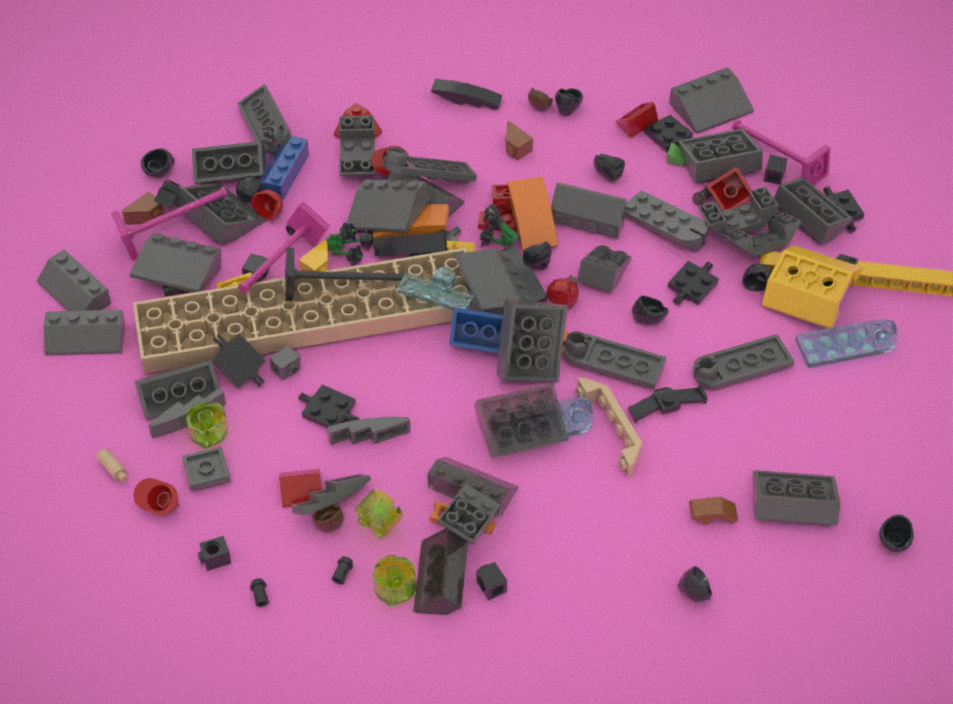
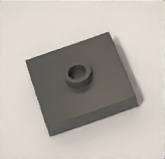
[182,447,231,491]

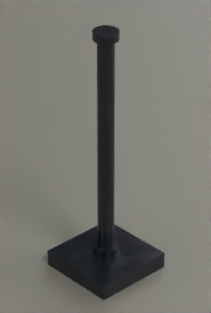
[285,247,404,301]

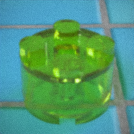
[186,401,228,449]
[355,489,403,539]
[373,555,416,606]

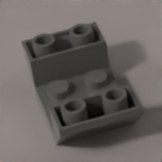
[339,116,375,176]
[698,187,779,233]
[718,211,801,256]

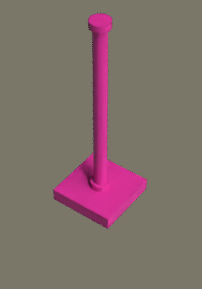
[732,119,831,185]
[111,186,228,260]
[238,201,331,294]

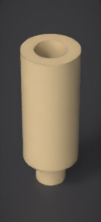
[96,449,128,482]

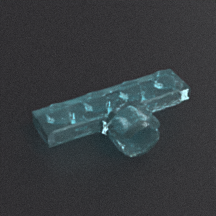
[397,266,474,310]

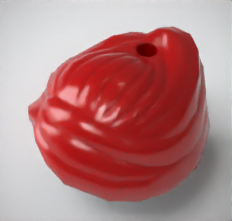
[251,189,283,220]
[547,278,579,308]

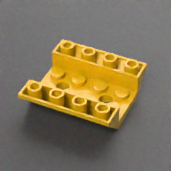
[762,245,863,330]

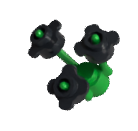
[479,204,519,247]
[327,222,373,266]

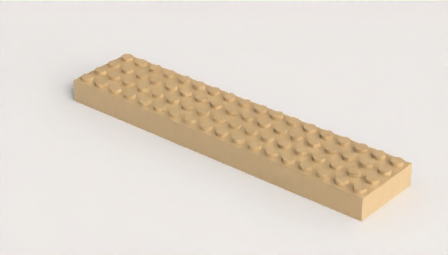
[133,248,480,374]

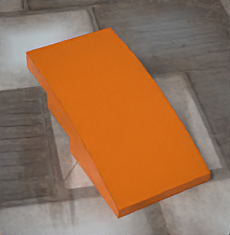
[507,176,558,252]
[373,204,449,238]

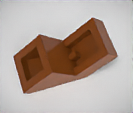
[689,497,738,525]

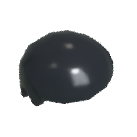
[236,176,261,203]

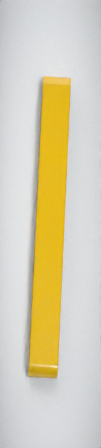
[760,251,953,296]

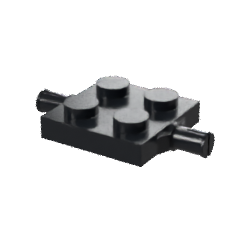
[644,114,693,151]
[823,186,864,233]
[667,260,719,305]
[212,333,266,388]
[299,384,360,428]

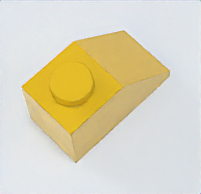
[299,240,329,271]

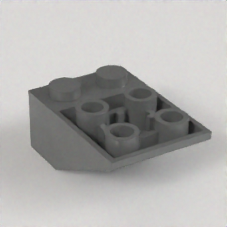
[577,245,632,292]
[437,483,501,544]

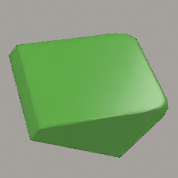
[667,143,685,166]

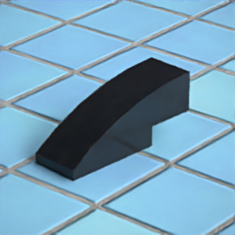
[154,179,184,209]

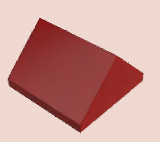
[615,101,658,138]
[279,469,322,508]

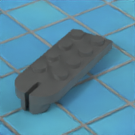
[237,84,291,153]
[383,148,477,183]
[625,190,708,251]
[564,331,666,389]
[692,334,795,389]

